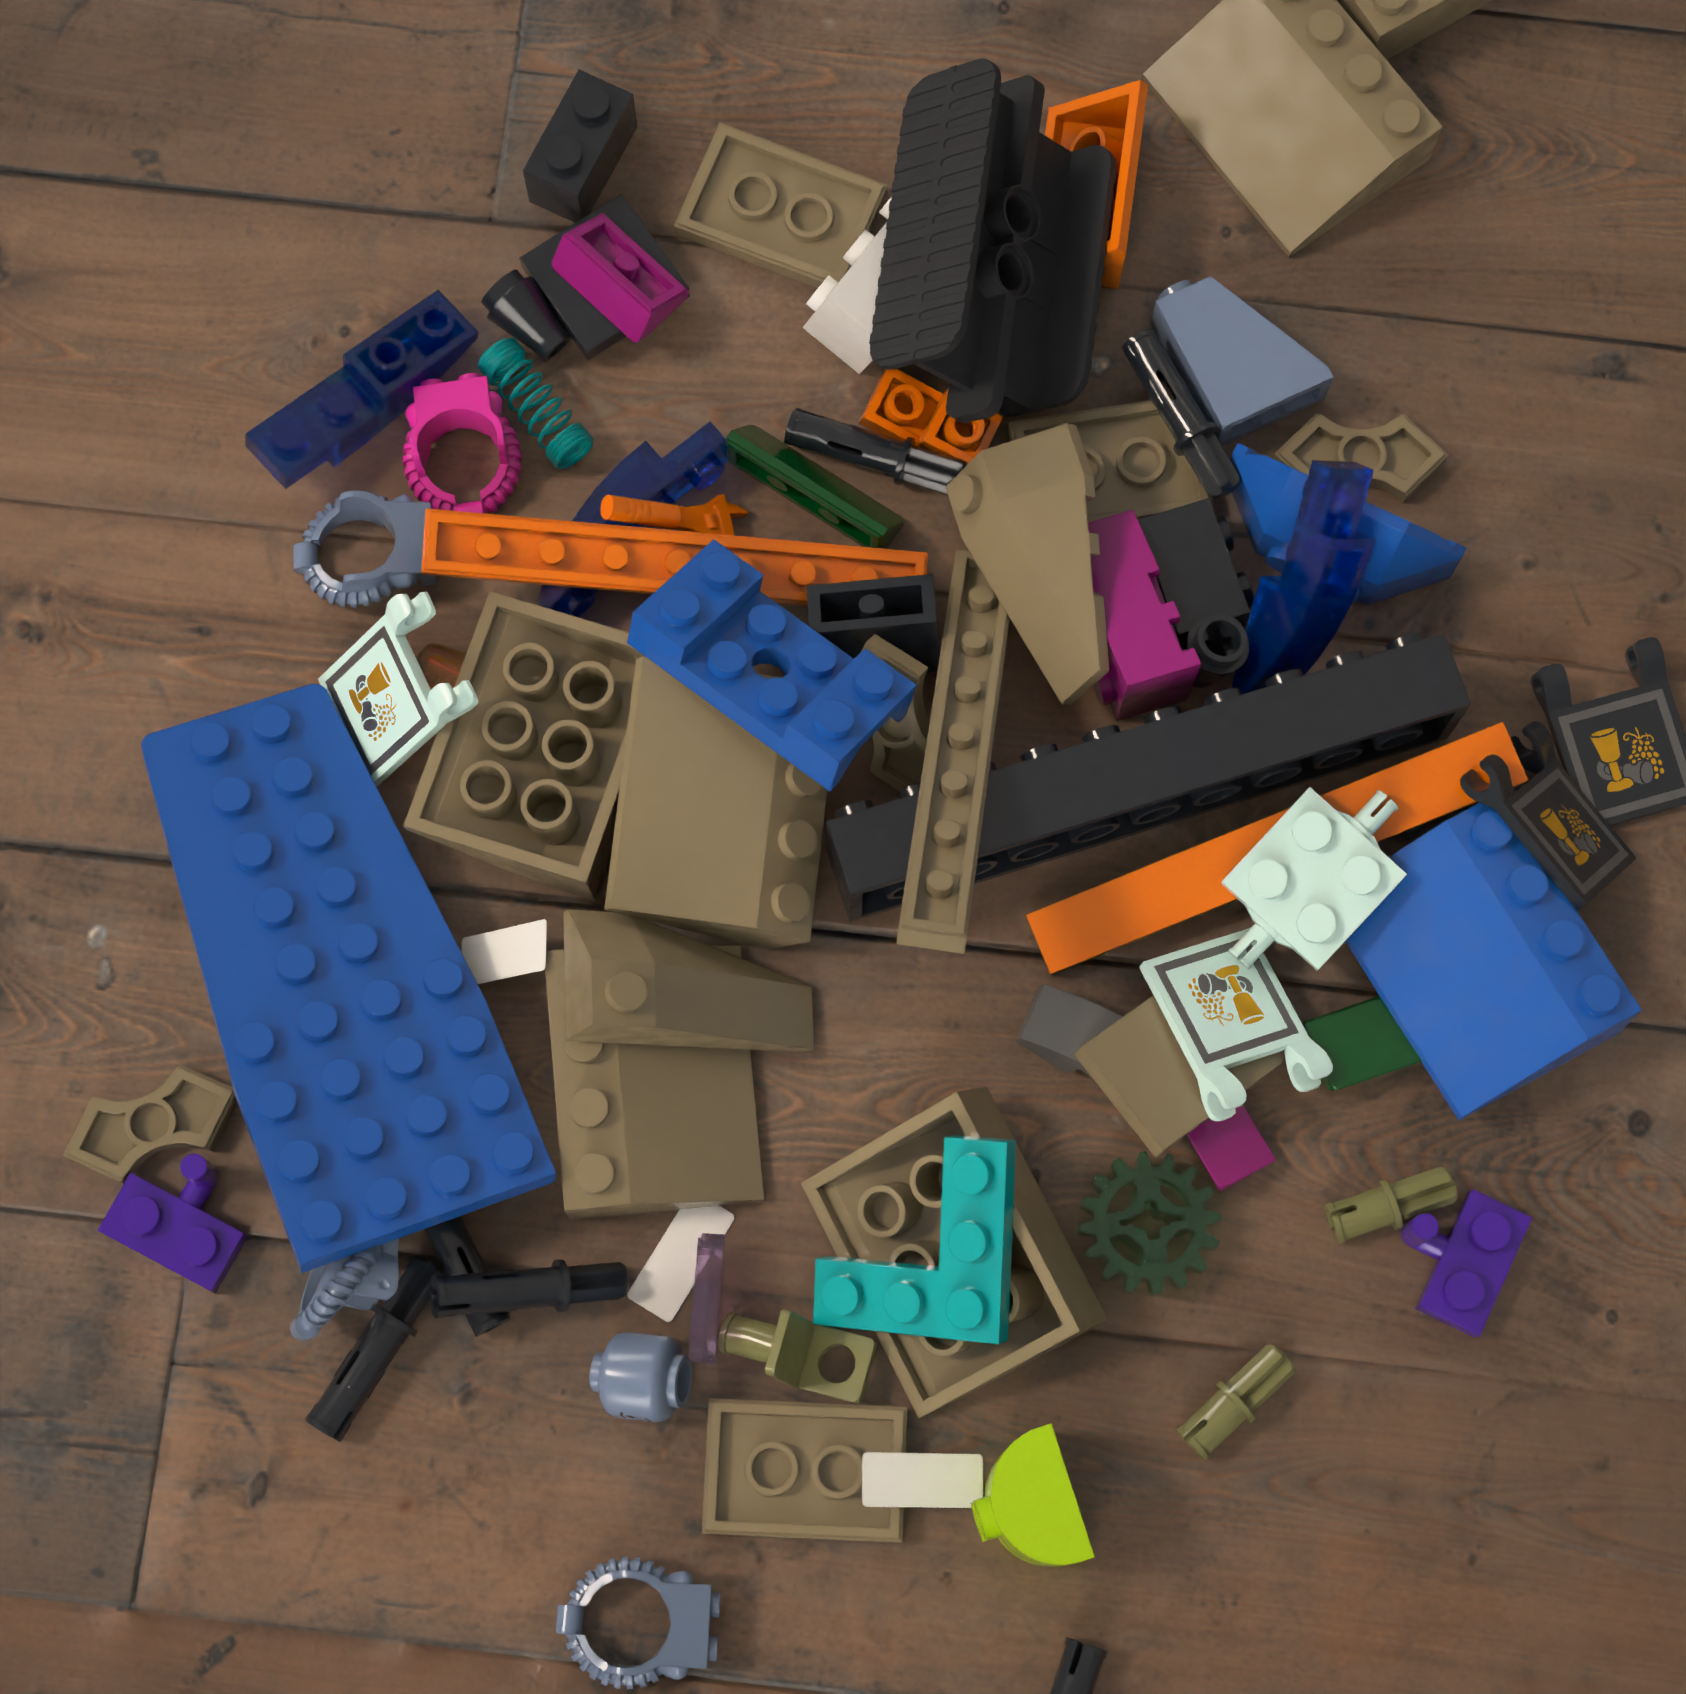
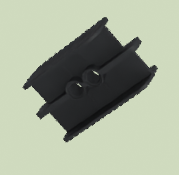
[869,58,1116,423]

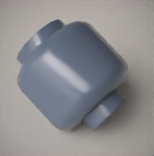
[589,1332,693,1423]

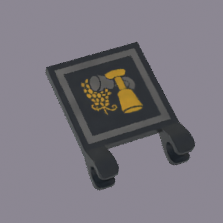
[1531,637,1686,826]
[1460,721,1636,911]

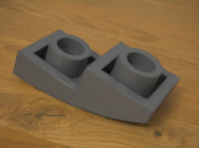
[1015,984,1122,1075]

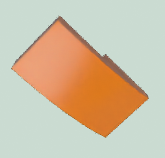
[858,368,1003,464]

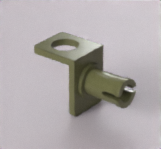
[718,1309,877,1404]

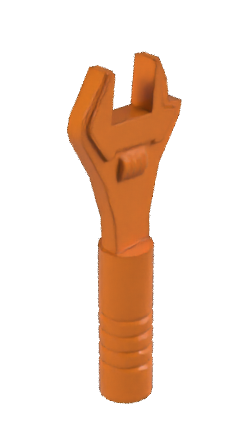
[601,494,749,536]

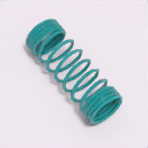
[477,338,594,469]

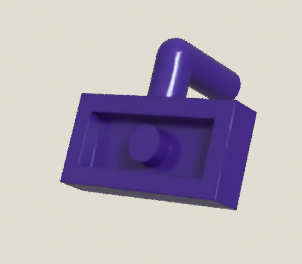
[97,1153,248,1294]
[1401,1189,1532,1338]

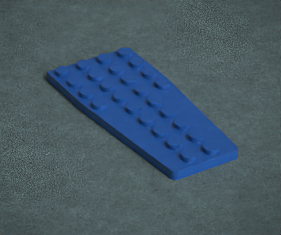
[141,684,556,1273]

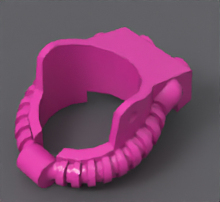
[402,373,522,514]

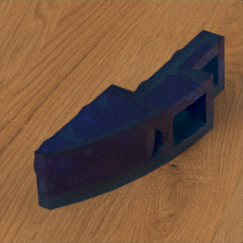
[245,289,479,489]
[538,421,728,617]
[1231,460,1376,694]

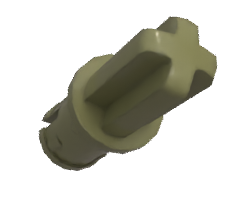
[1324,1167,1458,1244]
[1175,1344,1295,1461]

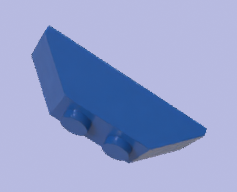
[1231,443,1467,605]

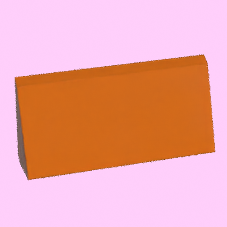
[1045,80,1148,289]

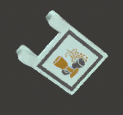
[318,592,478,786]
[1139,928,1333,1122]

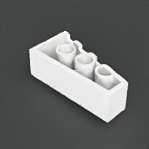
[803,196,892,374]

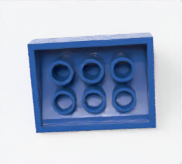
[1345,803,1642,1121]

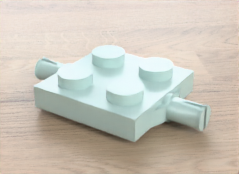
[1221,787,1407,971]

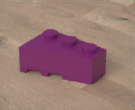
[1088,509,1201,721]

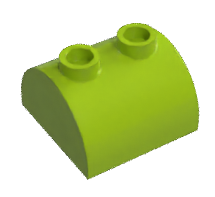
[970,1423,1095,1567]

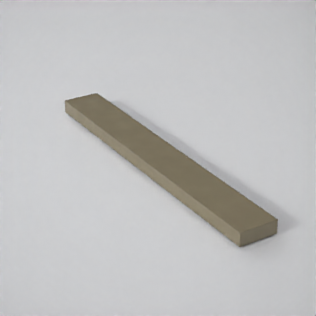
[896,550,1010,954]

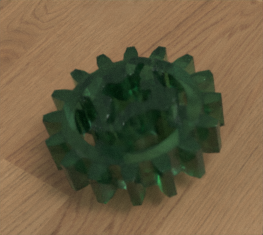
[1077,1151,1222,1297]

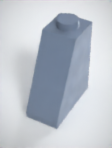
[1150,276,1334,446]

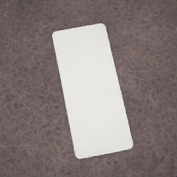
[461,919,547,984]
[627,1206,734,1322]
[862,1452,983,1508]

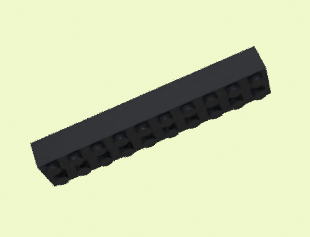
[827,632,1471,922]

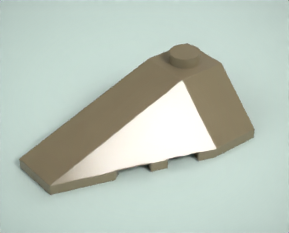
[945,423,1109,705]
[563,909,814,1052]

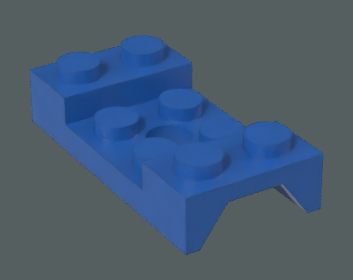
[627,539,916,792]

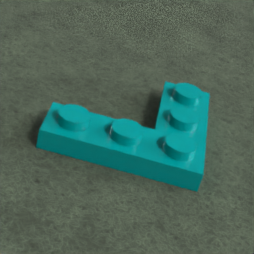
[813,1135,1016,1344]

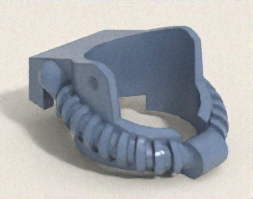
[293,491,438,608]
[290,1238,399,1342]
[556,1556,721,1690]

